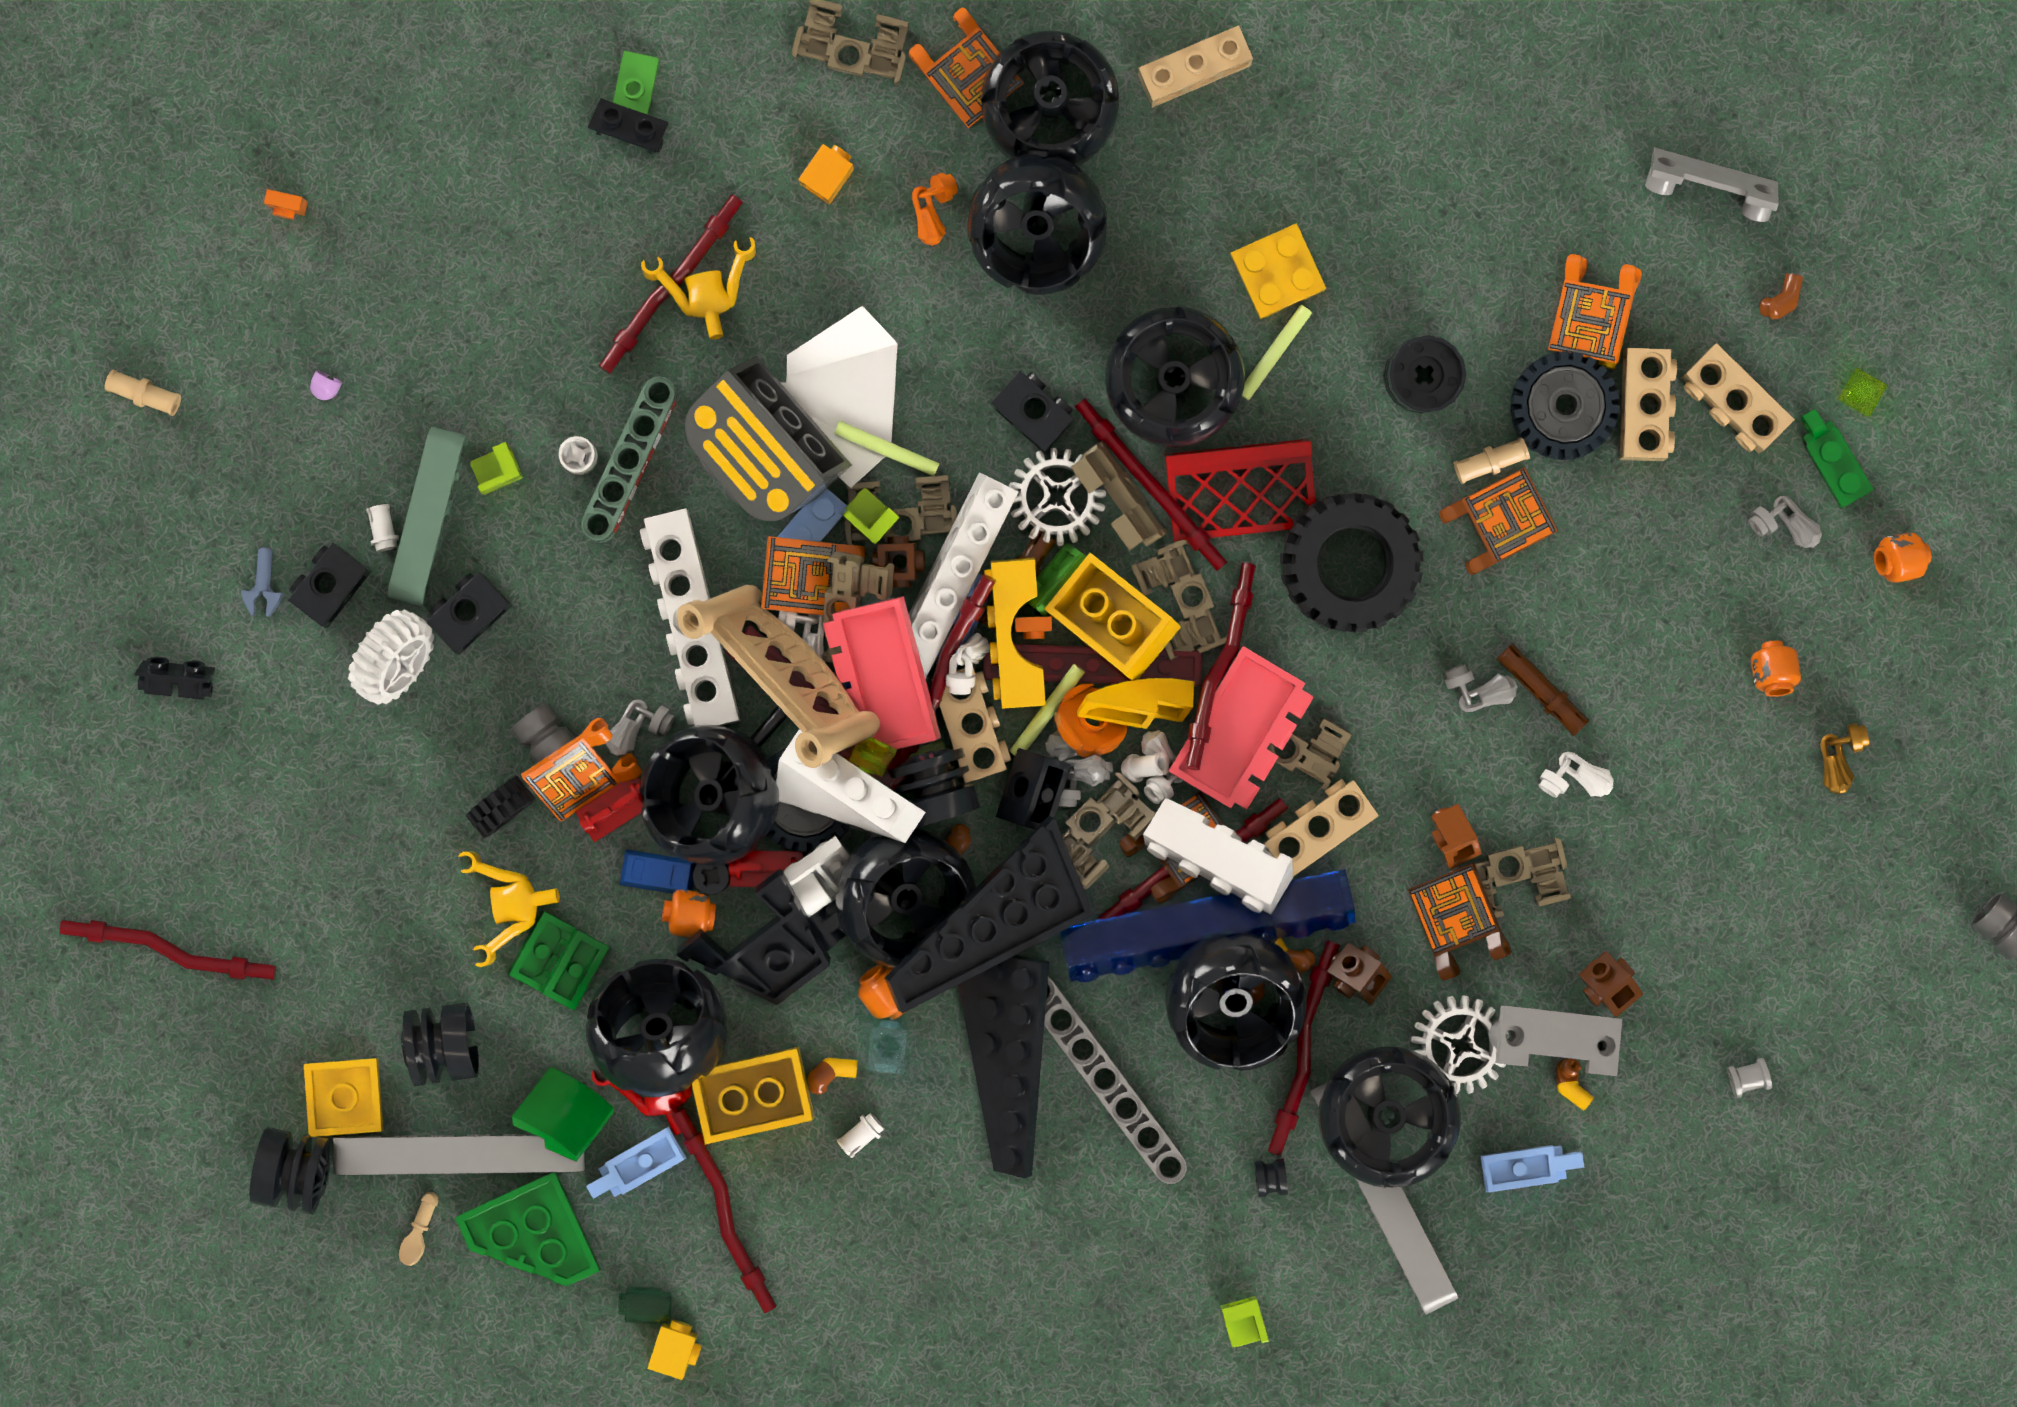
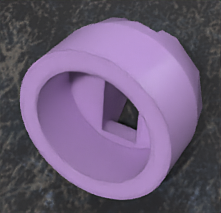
[310,370,342,400]

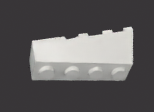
[776,729,926,843]
[1143,798,1293,914]

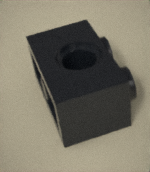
[991,371,1074,454]
[288,543,372,628]
[426,572,513,655]
[995,748,1072,830]

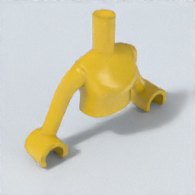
[641,237,756,340]
[458,851,560,967]

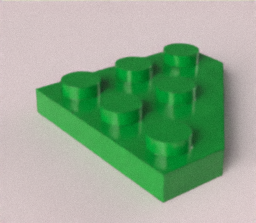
[455,1172,601,1287]

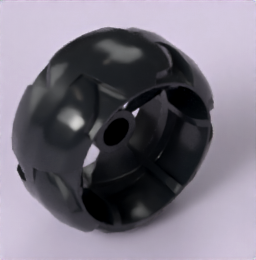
[981,30,1119,166]
[967,154,1107,295]
[1105,307,1245,447]
[639,725,779,866]
[836,829,976,968]
[1165,933,1307,1071]
[586,959,728,1097]
[1318,1046,1461,1188]

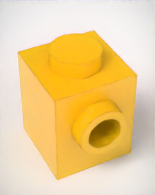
[647,1320,702,1380]

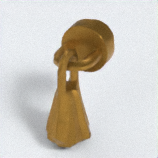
[1820,723,1870,794]

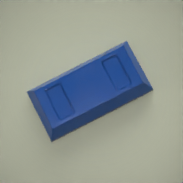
[619,849,696,894]

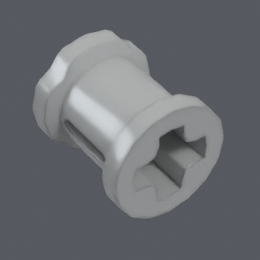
[1727,1058,1772,1098]

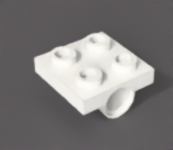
[784,836,850,917]

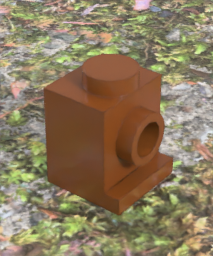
[1431,804,1482,870]

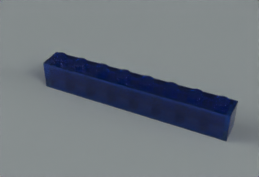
[1060,869,1355,982]

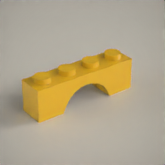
[984,558,1046,709]

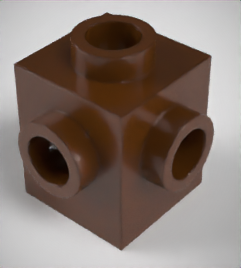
[872,536,925,588]
[1327,942,1392,1005]
[1578,951,1643,1018]

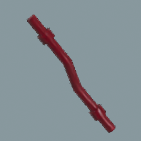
[598,194,743,374]
[1075,398,1227,571]
[1185,563,1256,770]
[887,574,996,770]
[1097,797,1289,929]
[60,920,276,980]
[1267,940,1340,1156]
[672,1108,776,1313]

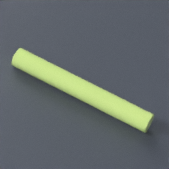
[1242,305,1312,401]
[834,421,940,476]
[1009,664,1085,756]

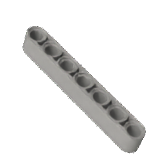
[1044,976,1187,1184]
[1310,1082,1458,1315]
[333,1134,585,1175]

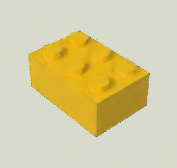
[1044,553,1181,681]
[692,1047,815,1145]

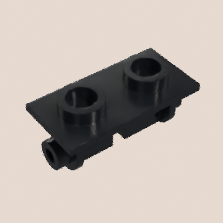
[588,98,669,154]
[135,657,215,700]

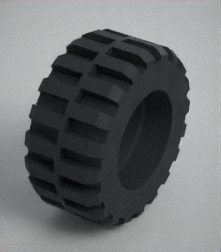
[1280,493,1424,633]

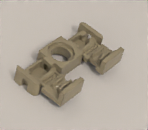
[792,0,909,85]
[1071,441,1168,551]
[844,475,957,545]
[1131,540,1227,661]
[821,551,894,662]
[1267,717,1352,789]
[1062,772,1156,890]
[1451,837,1571,918]

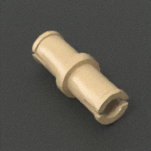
[104,369,181,416]
[1453,437,1530,484]

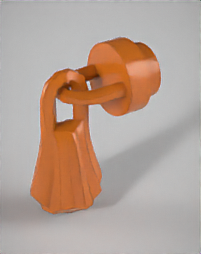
[912,173,958,246]

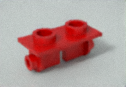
[575,777,644,843]
[729,851,803,887]

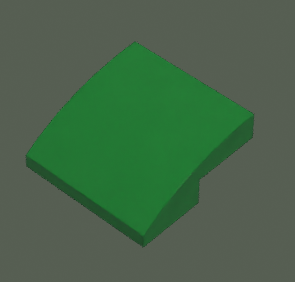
[507,909,609,1010]
[512,1067,614,1162]

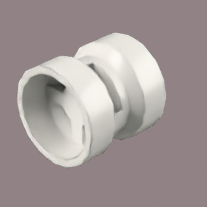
[559,436,598,475]

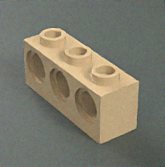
[1138,25,1253,108]
[1681,343,1795,454]
[1620,348,1677,461]
[931,668,1011,784]
[1263,779,1379,876]

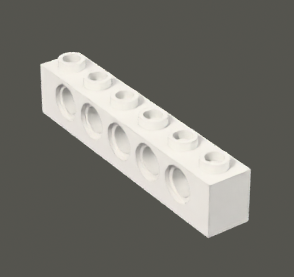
[909,472,1018,679]
[640,508,741,726]

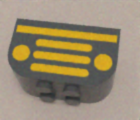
[685,356,852,521]

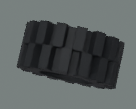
[466,776,535,839]

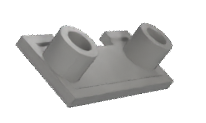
[1645,147,1779,222]
[1489,1005,1622,1076]

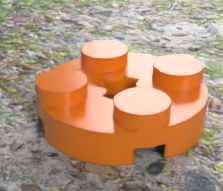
[1054,684,1127,758]

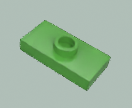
[613,51,660,115]
[1026,543,1086,616]

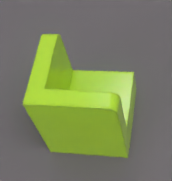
[470,442,524,495]
[840,488,900,544]
[1220,1296,1269,1348]

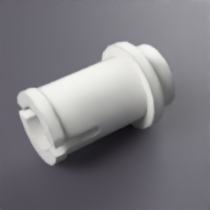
[366,504,399,552]
[1121,752,1169,783]
[837,1112,885,1158]

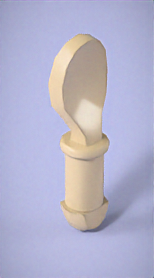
[399,1192,438,1266]

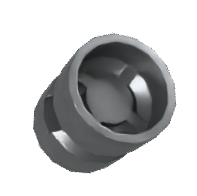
[510,702,575,764]
[1970,891,2017,961]

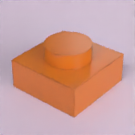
[264,189,308,220]
[1015,616,1052,639]

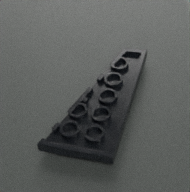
[958,955,1049,1178]

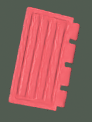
[823,596,941,755]
[1168,646,1314,810]

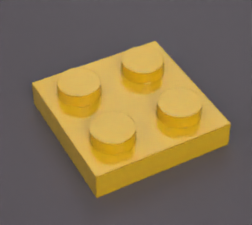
[1230,223,1326,319]
[304,1058,384,1137]

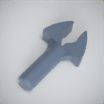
[241,547,283,617]

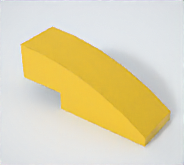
[1077,678,1194,729]

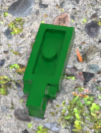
[1801,409,1874,509]

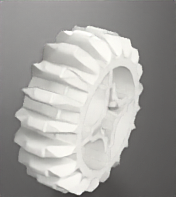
[1009,448,1106,546]
[348,609,434,705]
[1411,995,1509,1094]

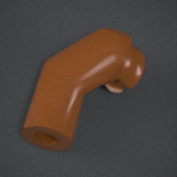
[1759,273,1803,319]

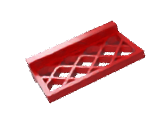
[1164,439,1316,542]

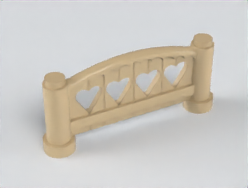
[677,585,880,768]

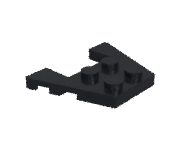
[676,869,831,1005]

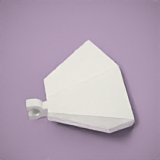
[780,306,898,487]

